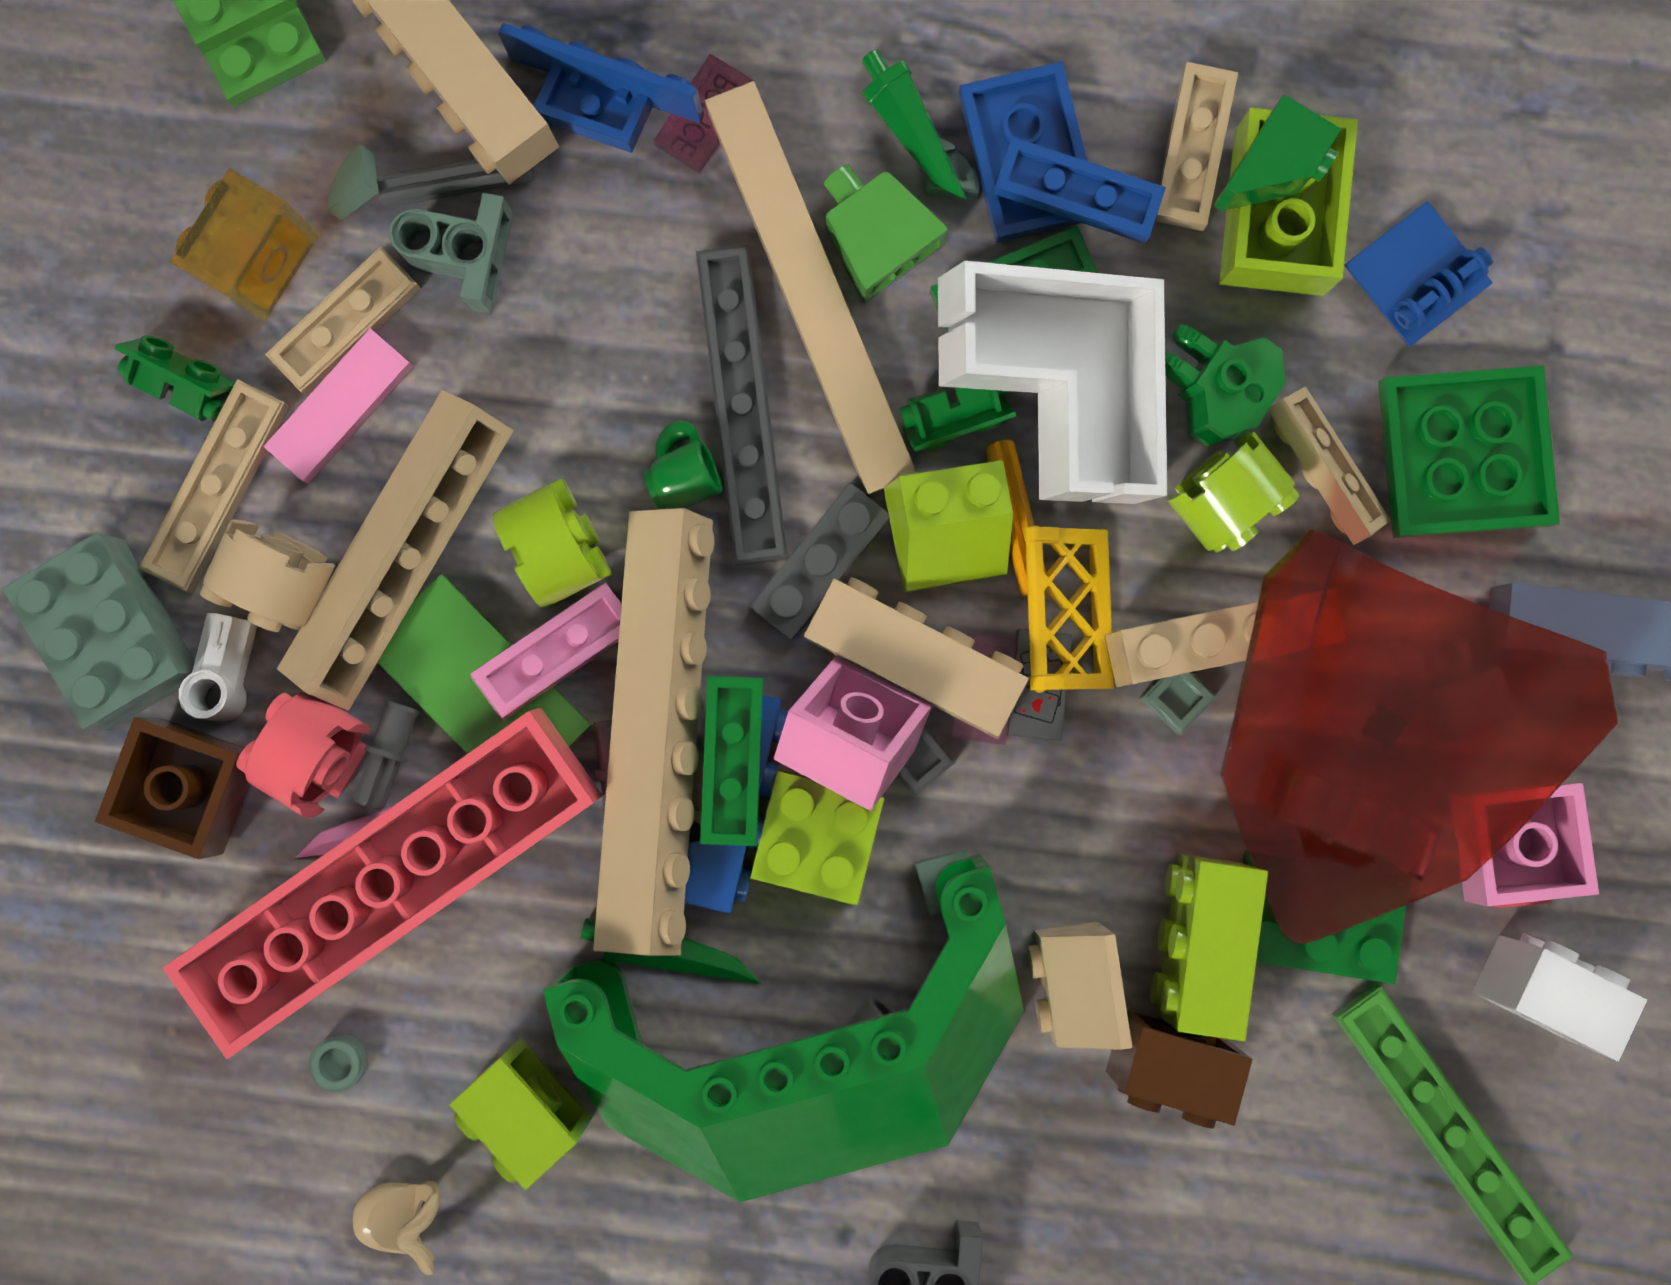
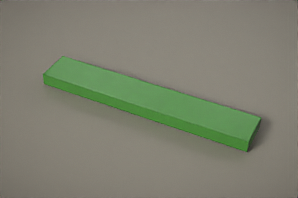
[1332,984,1574,1285]

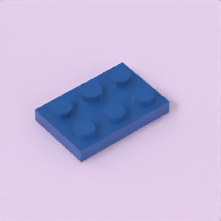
[958,61,1088,243]

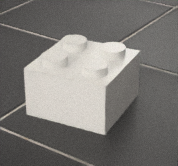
[1472,933,1647,1062]

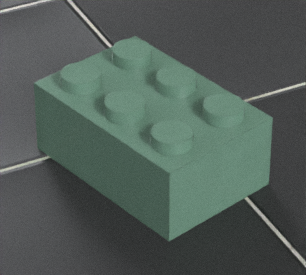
[1,532,195,730]

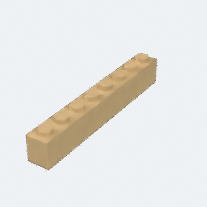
[593,508,715,956]

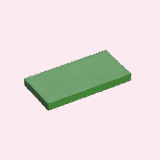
[377,574,593,754]

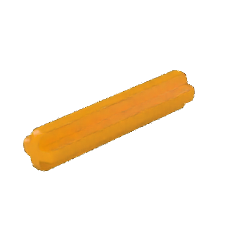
[986,440,1046,596]

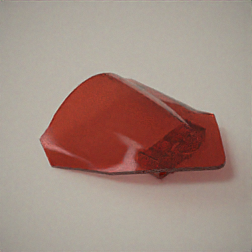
[1220,529,1619,944]

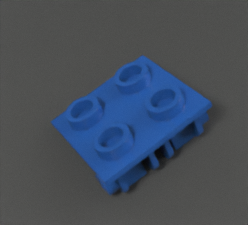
[1344,201,1493,347]

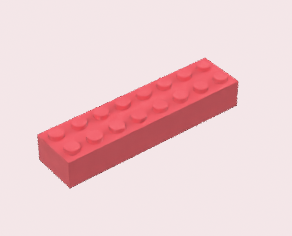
[163,708,603,1059]

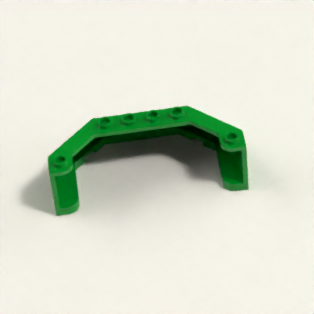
[543,854,1024,1203]

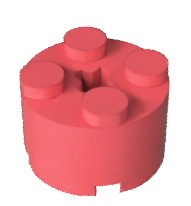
[236,692,370,819]

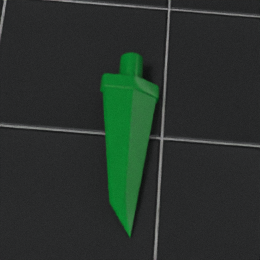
[862,50,967,200]
[580,918,762,984]

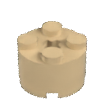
[200,519,335,632]

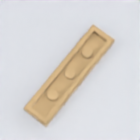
[139,379,290,593]

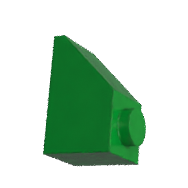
[1213,94,1341,211]

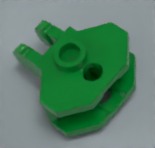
[1165,324,1286,447]

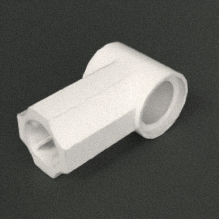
[178,613,257,723]

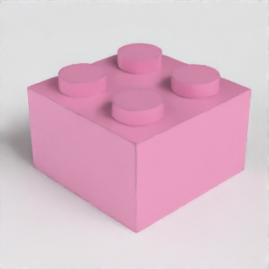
[774,655,933,811]
[1449,783,1599,906]

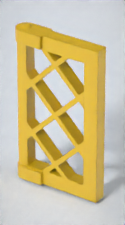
[1024,525,1114,693]

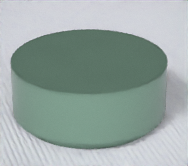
[309,1034,368,1092]

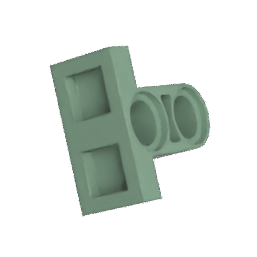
[389,193,514,314]

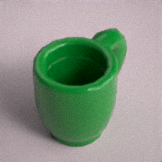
[644,420,722,509]

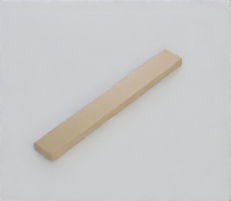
[705,81,917,496]

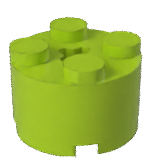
[1166,431,1300,553]
[492,478,612,607]

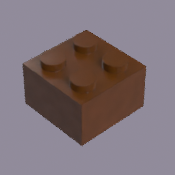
[95,717,249,859]
[1106,1010,1253,1129]

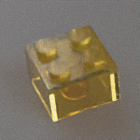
[170,168,319,323]

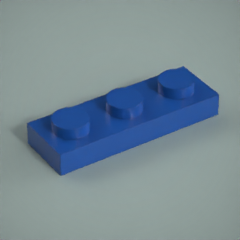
[993,137,1166,244]

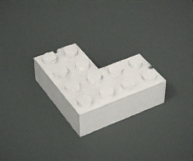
[938,261,1167,504]

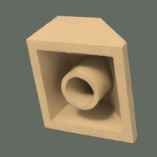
[1027,922,1132,1050]

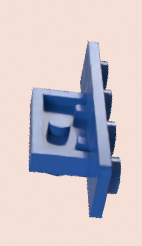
[498,23,705,153]

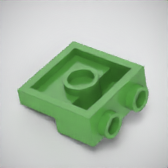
[173,0,327,107]

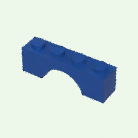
[684,695,788,914]

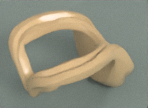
[352,1181,440,1275]

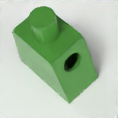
[824,164,948,303]

